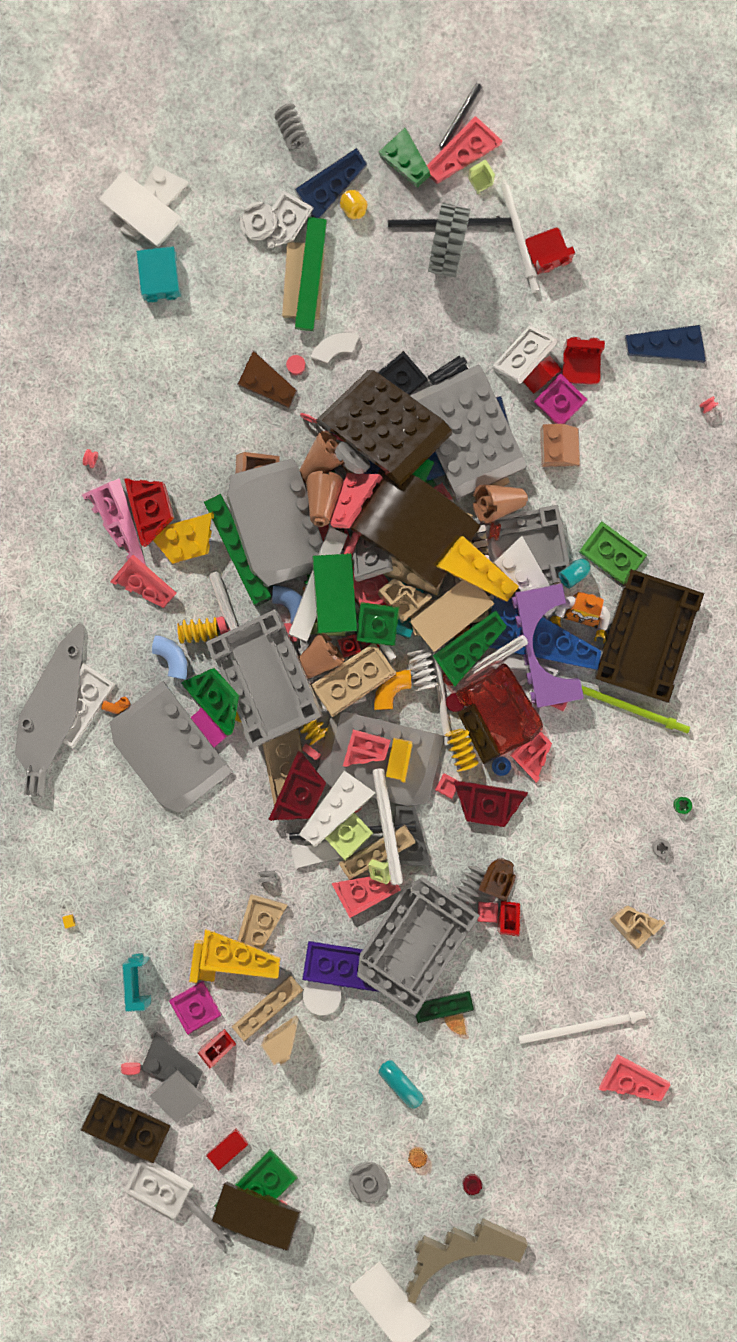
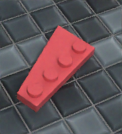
[427,116,502,184]

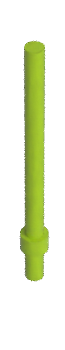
[581,685,690,734]

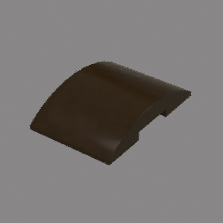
[350,468,481,589]

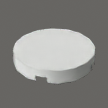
[240,202,277,241]
[303,982,341,1015]

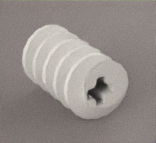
[407,650,438,691]

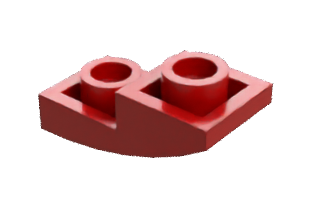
[338,634,380,658]

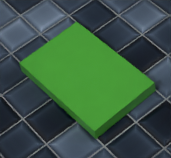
[579,521,647,585]

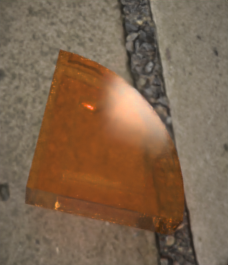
[444,1014,466,1035]

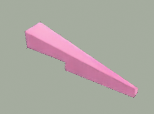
[82,478,146,565]

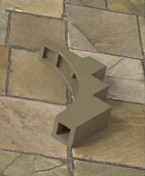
[405,1218,528,1304]

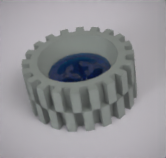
[428,203,470,278]

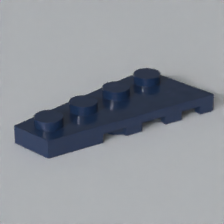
[295,148,367,218]
[625,325,706,363]

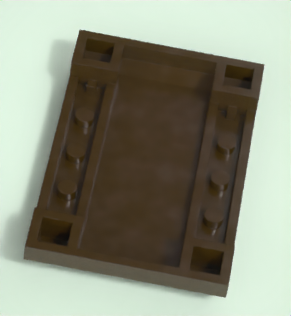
[316,370,452,486]
[594,569,704,703]

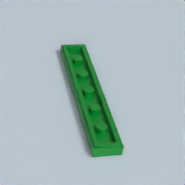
[295,217,327,332]

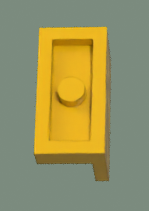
[386,738,412,783]
[189,940,216,983]

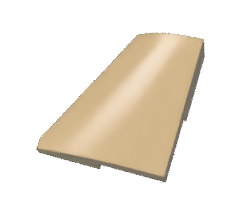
[378,579,432,623]
[609,906,665,949]

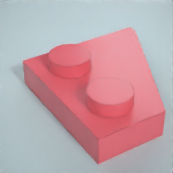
[343,729,390,767]
[510,729,552,783]

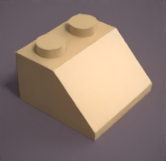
[261,1015,299,1066]

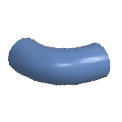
[272,585,302,625]

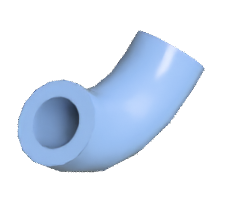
[152,635,187,680]

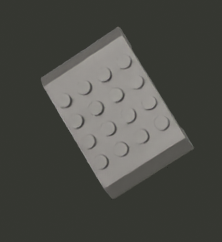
[411,364,527,500]
[454,505,570,591]
[206,609,322,749]

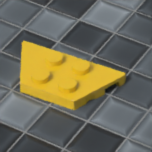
[153,512,214,564]

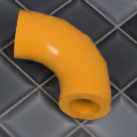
[374,670,412,710]

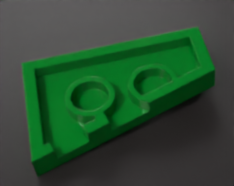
[379,127,431,188]

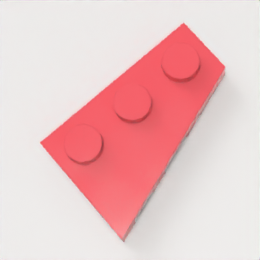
[332,876,401,918]

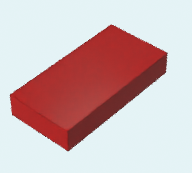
[206,1128,249,1171]

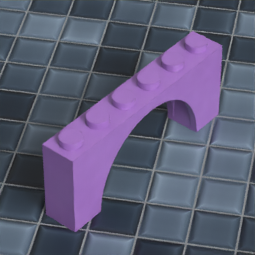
[512,584,584,708]

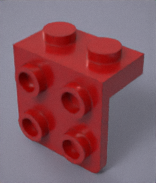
[525,227,575,275]
[562,337,605,385]

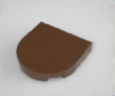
[479,858,515,901]

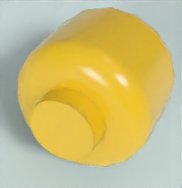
[340,190,368,220]

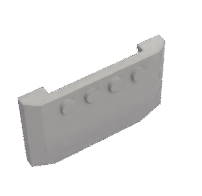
[226,458,323,587]
[109,681,233,813]
[317,711,444,806]
[358,877,480,1016]

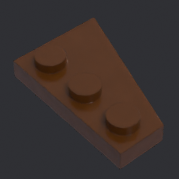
[238,350,297,408]

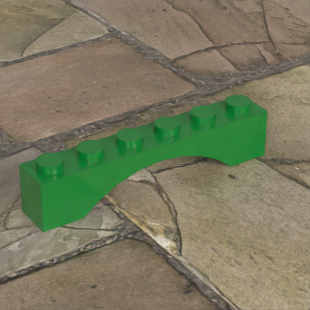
[204,494,272,607]

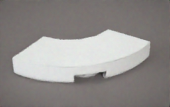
[310,333,359,365]

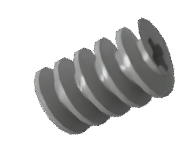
[274,103,309,149]
[452,866,486,909]

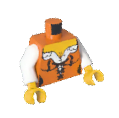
[549,592,611,644]

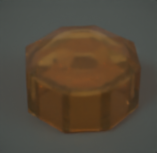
[408,1147,427,1168]

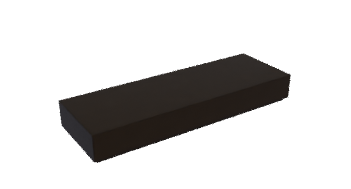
[458,704,501,764]

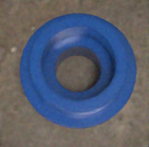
[492,757,511,776]

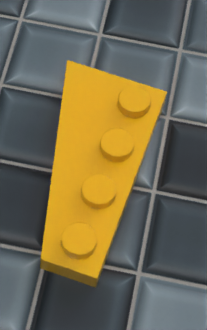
[436,536,519,602]
[200,929,281,979]

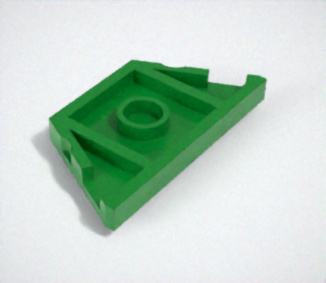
[181,668,239,736]

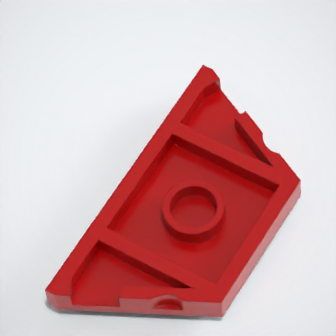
[124,478,174,547]

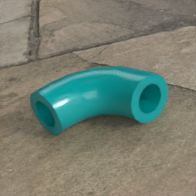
[558,559,591,589]
[379,1060,423,1109]

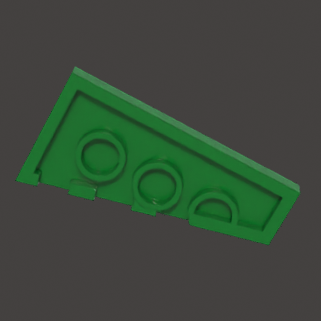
[433,611,507,686]

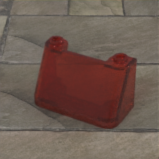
[455,663,543,757]

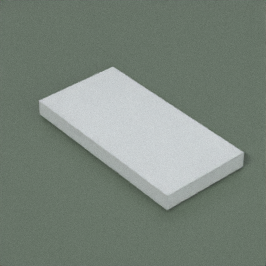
[99,171,182,248]
[63,663,116,748]
[350,1261,431,1342]

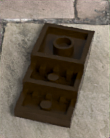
[80,1092,171,1164]
[212,1181,301,1251]

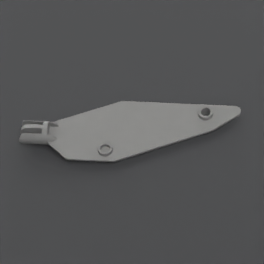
[15,624,85,797]

